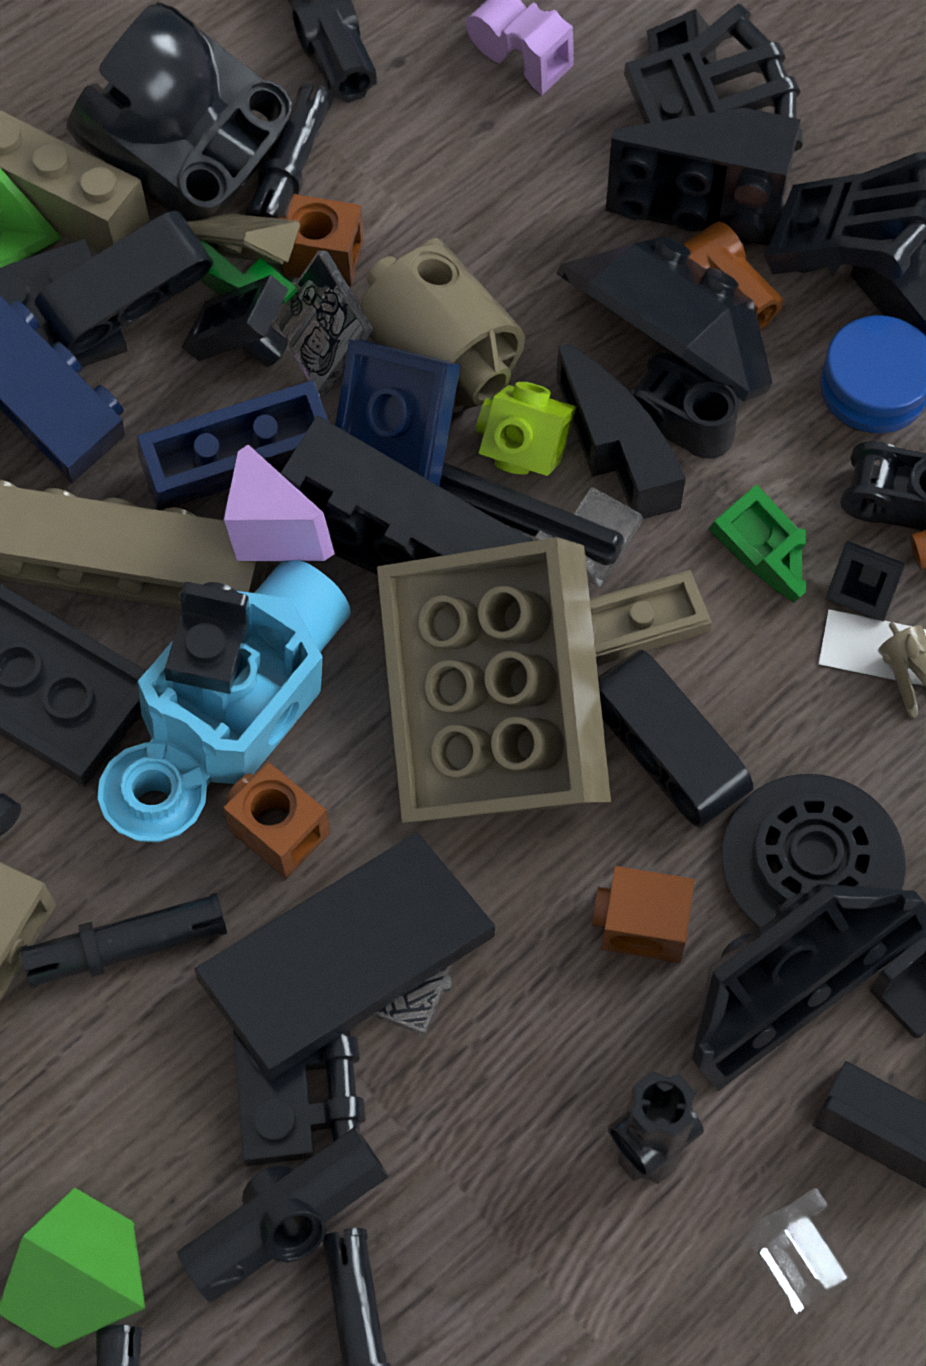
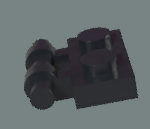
[233,1029,366,1166]

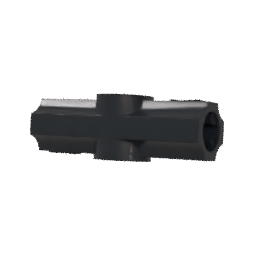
[288,0,377,103]
[607,1071,704,1184]
[177,1126,389,1303]

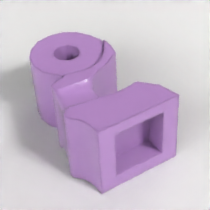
[466,0,574,96]

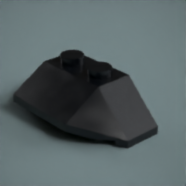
[556,236,773,402]
[692,884,926,1091]

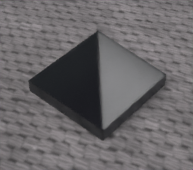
[825,541,906,621]

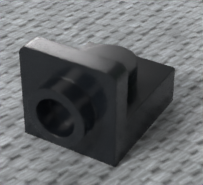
[165,582,249,694]

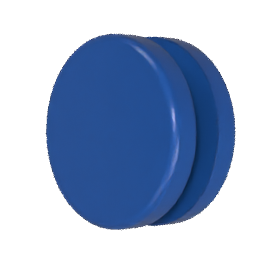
[820,315,926,433]

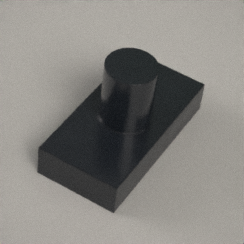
[182,275,288,367]

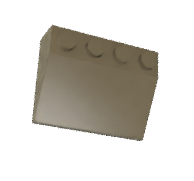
[377,537,611,823]

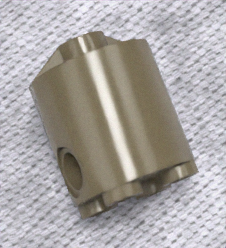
[356,238,526,414]

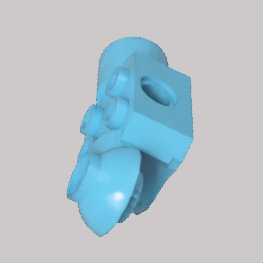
[98,559,351,842]

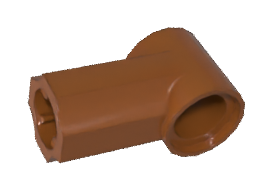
[683,221,784,331]

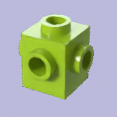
[476,382,577,476]

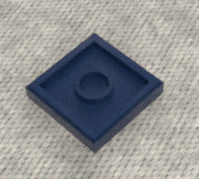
[335,339,461,486]

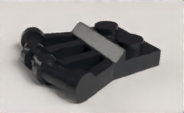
[624,3,803,152]
[765,152,926,280]

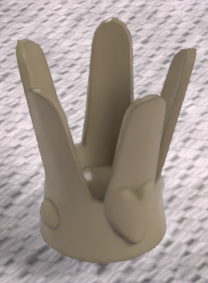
[878,622,926,719]

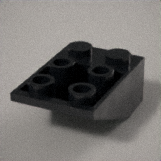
[605,107,801,246]

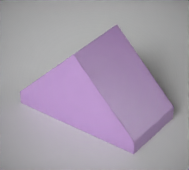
[224,445,335,561]

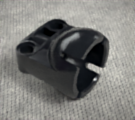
[66,2,291,222]

